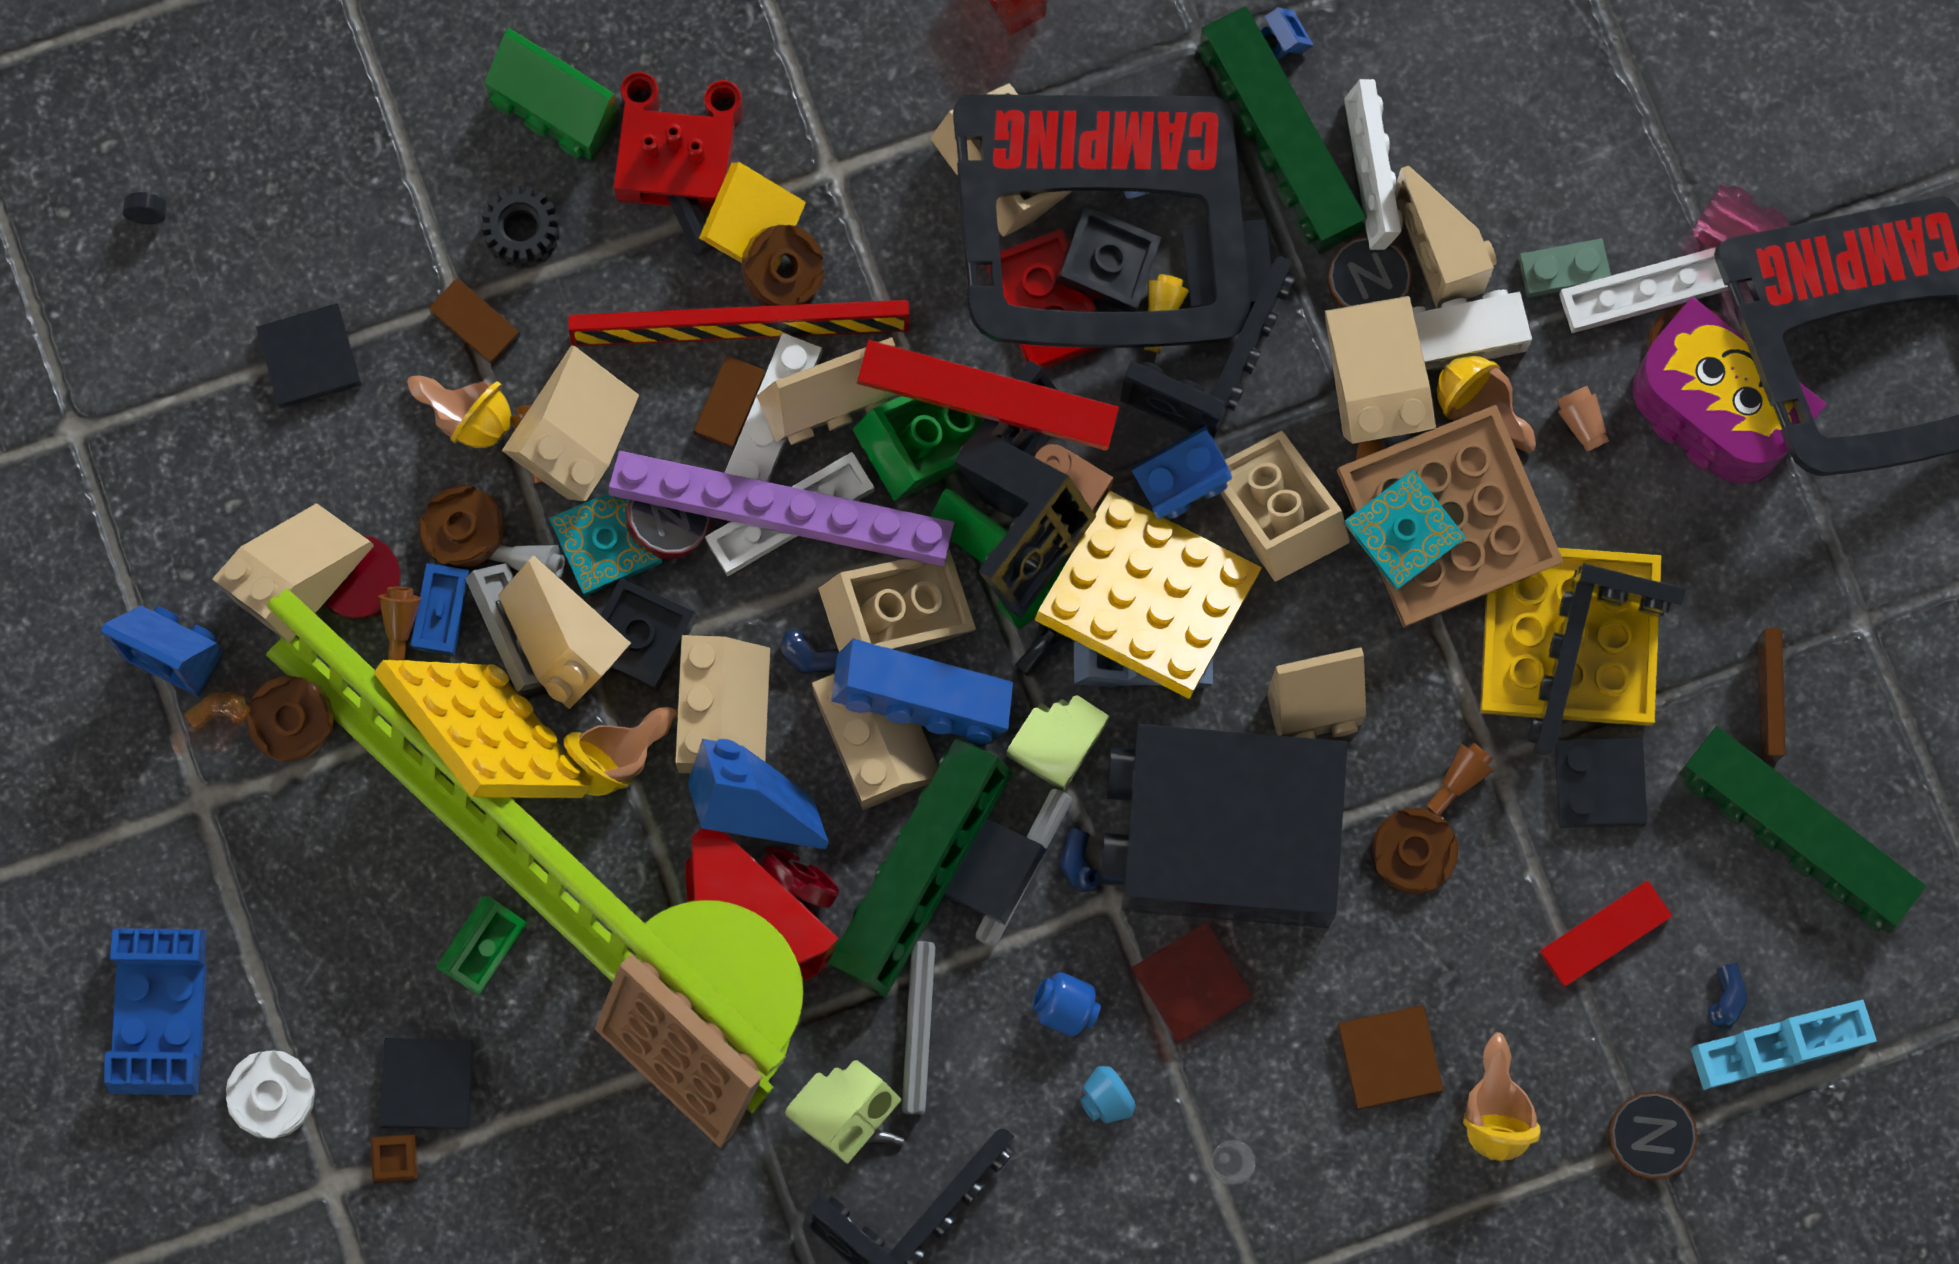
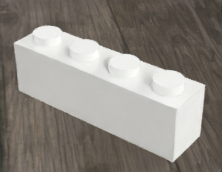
[1412,290,1532,372]

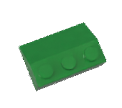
[484,28,620,161]

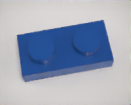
[410,563,470,656]

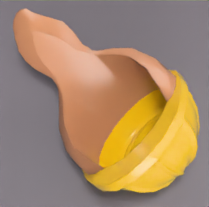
[1437,356,1536,453]
[407,376,511,448]
[563,707,678,796]
[1463,1032,1541,1161]

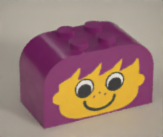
[1632,296,1827,484]

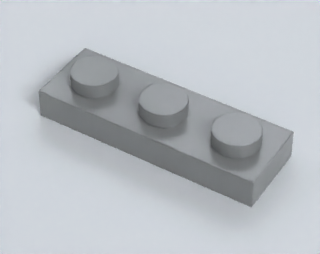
[465,563,543,693]

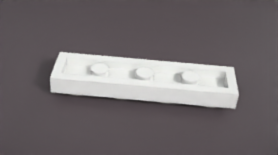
[1344,79,1403,250]
[1559,247,1729,333]
[725,333,822,482]
[705,452,874,577]

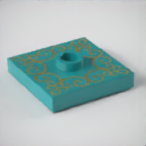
[1343,470,1466,591]
[549,492,663,598]

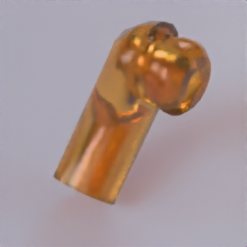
[183,692,250,731]

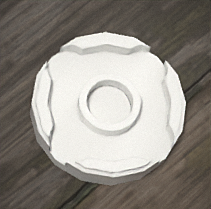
[226,1050,315,1139]

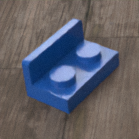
[1131,426,1232,520]

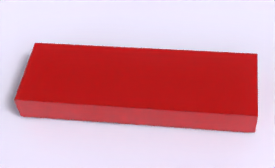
[1539,880,1672,988]

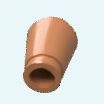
[1557,386,1609,452]

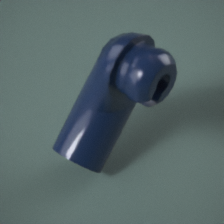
[780,630,839,673]
[1059,828,1100,892]
[1708,963,1748,1027]

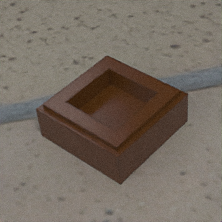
[371,1134,418,1183]

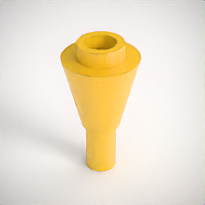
[1144,274,1189,354]

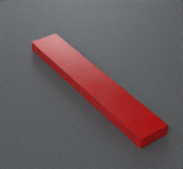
[857,340,1119,451]

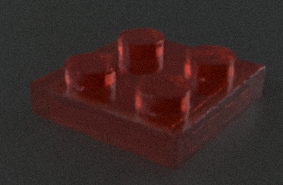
[1132,922,1252,1044]

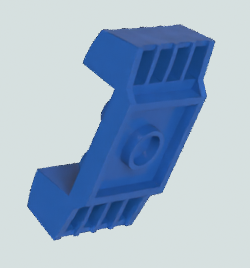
[104,928,207,1095]

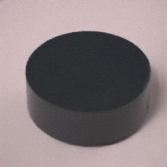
[123,192,167,225]

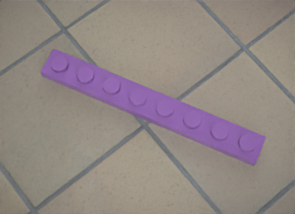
[609,450,954,567]

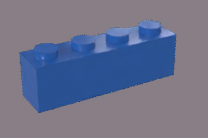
[831,639,1013,745]

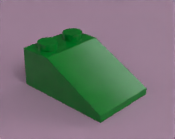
[852,396,984,502]

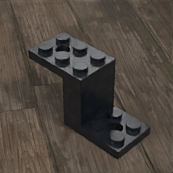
[953,360,1096,618]

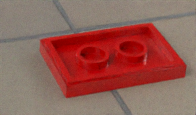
[986,228,1100,369]

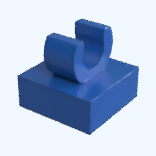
[1260,7,1314,59]

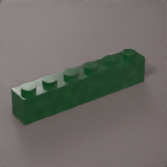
[1197,6,1366,254]
[1679,726,1927,933]
[828,738,1013,998]

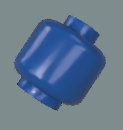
[1032,972,1100,1037]

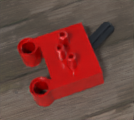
[614,72,743,256]

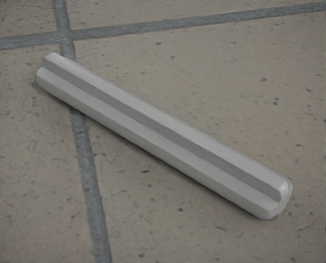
[976,789,1072,947]
[902,941,935,1115]

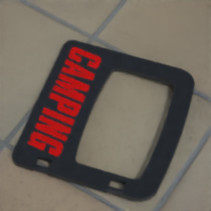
[953,94,1251,348]
[1714,196,1959,476]

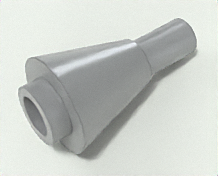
[489,545,565,579]

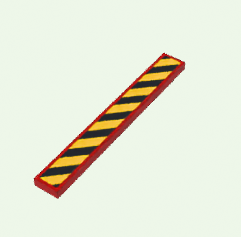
[568,300,910,346]

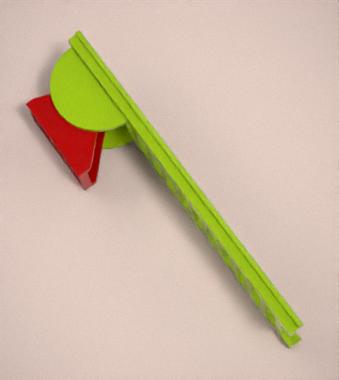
[266,588,839,1113]

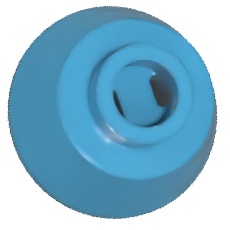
[1079,1066,1136,1124]

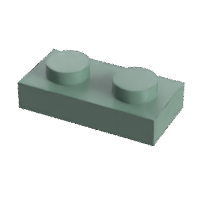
[1518,238,1611,298]

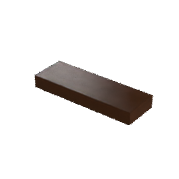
[1758,628,1786,764]

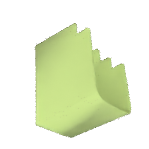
[1006,695,1110,792]
[785,1060,902,1164]

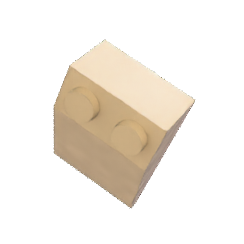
[1395,166,1497,309]
[1325,296,1436,444]
[502,346,639,501]
[1220,430,1350,582]
[212,503,374,643]
[818,549,976,653]
[498,555,631,709]
[1267,647,1366,739]

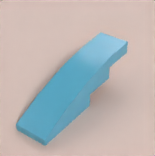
[1690,1000,1877,1090]

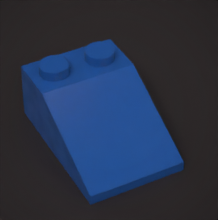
[101,606,224,697]
[688,739,828,849]

